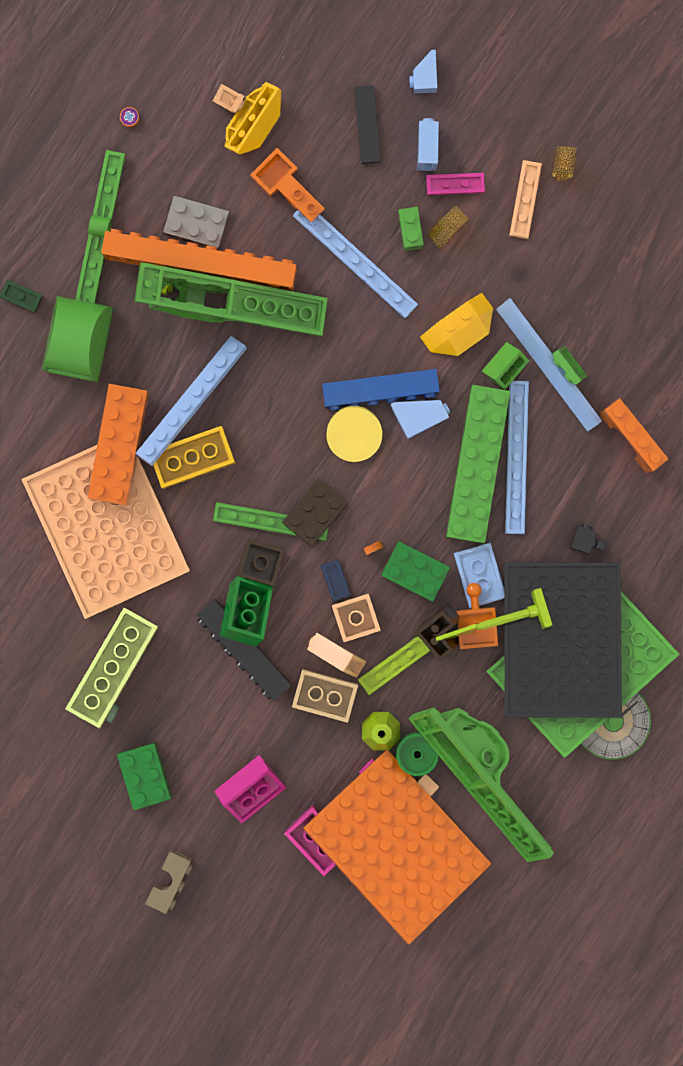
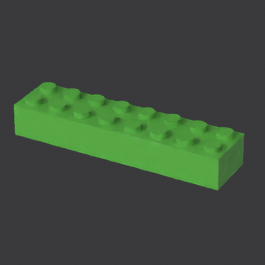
[446,385,510,543]

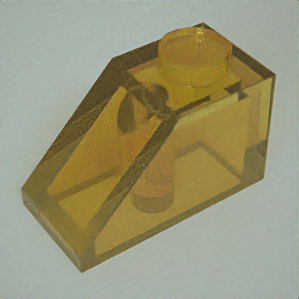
[552,146,577,180]
[427,205,469,249]

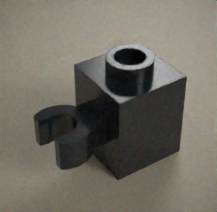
[569,524,607,554]

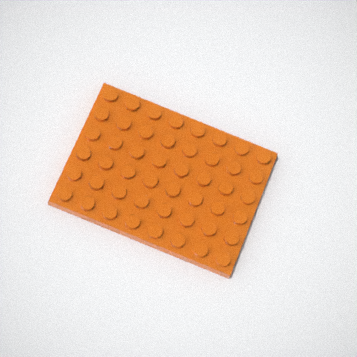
[303,750,491,945]

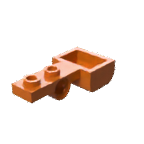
[250,148,325,223]

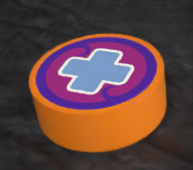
[120,107,139,128]

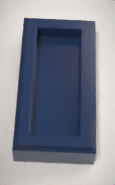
[321,559,351,602]

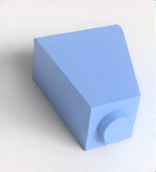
[417,118,439,171]
[390,400,450,439]

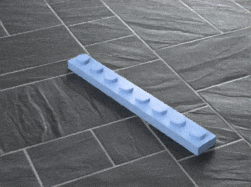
[136,336,247,466]

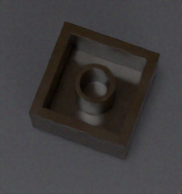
[235,539,285,587]

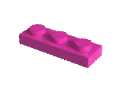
[426,173,485,196]

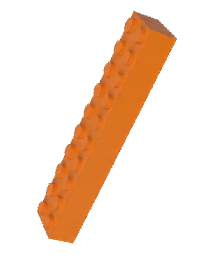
[101,229,297,291]

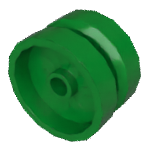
[396,732,438,776]

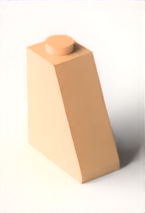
[307,633,367,678]

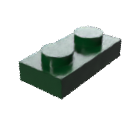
[0,280,43,313]

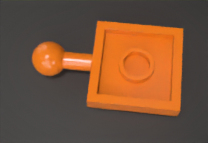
[456,583,498,649]

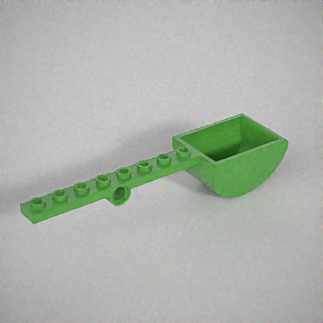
[41,150,126,382]

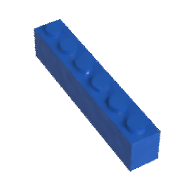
[322,369,440,411]

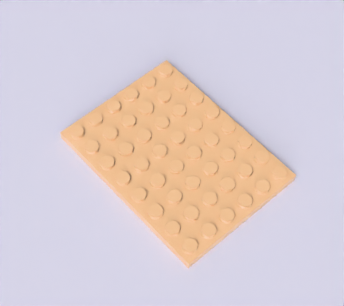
[22,445,190,619]

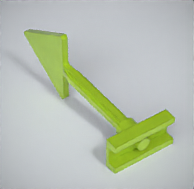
[435,588,552,641]

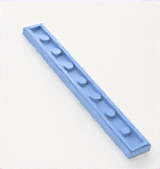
[293,210,418,319]
[496,298,602,432]
[505,381,529,534]

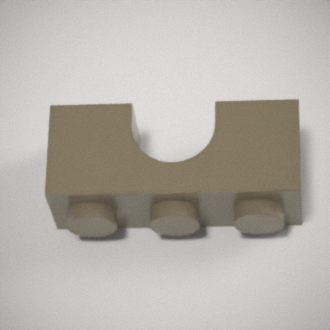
[145,849,193,914]

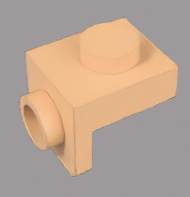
[212,84,244,113]

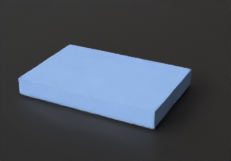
[453,543,504,608]

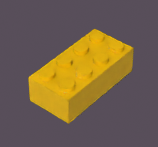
[153,426,235,489]

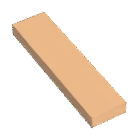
[509,160,542,239]

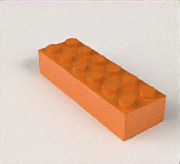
[88,384,149,506]

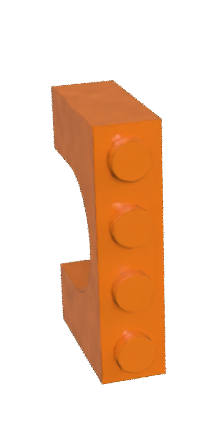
[599,398,668,473]

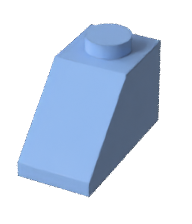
[409,50,437,94]

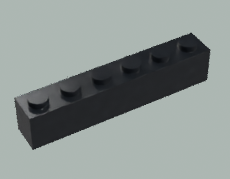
[197,599,292,701]

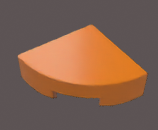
[364,541,383,555]

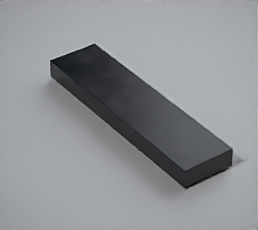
[355,85,380,164]

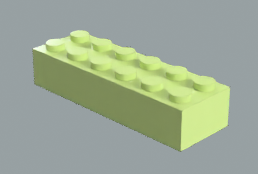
[66,608,158,729]

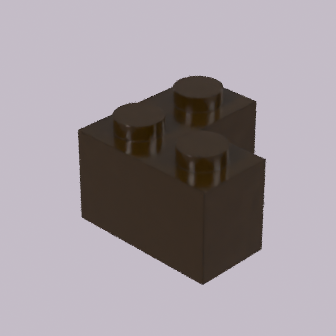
[415,603,460,661]

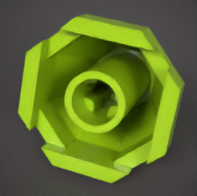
[362,711,400,751]

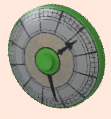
[581,692,651,759]

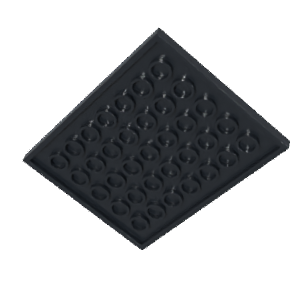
[504,563,622,718]

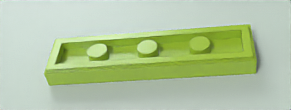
[358,636,430,695]

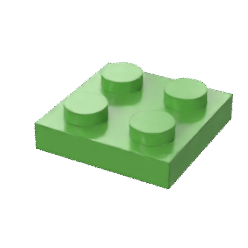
[552,346,587,385]

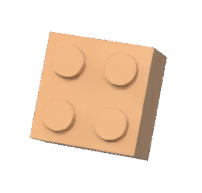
[332,594,381,642]

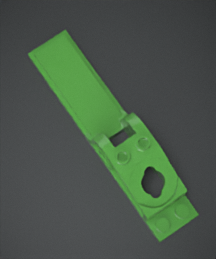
[134,262,328,337]
[409,708,554,862]

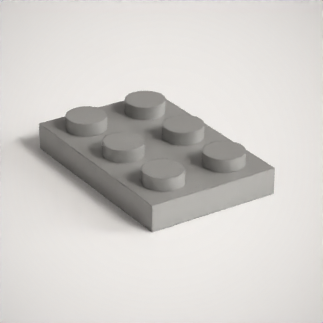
[164,196,229,249]

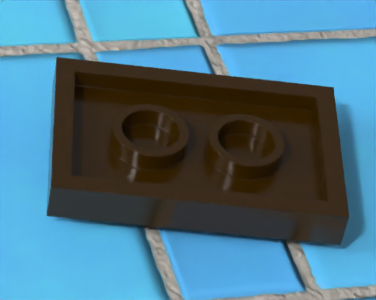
[282,479,348,547]

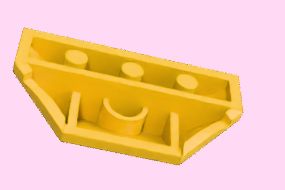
[225,82,281,155]
[420,293,493,356]

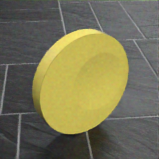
[327,406,382,462]

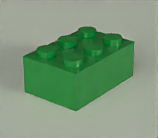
[381,541,450,602]
[220,576,273,647]
[117,742,173,810]

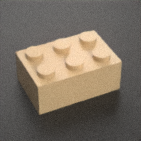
[292,669,358,723]

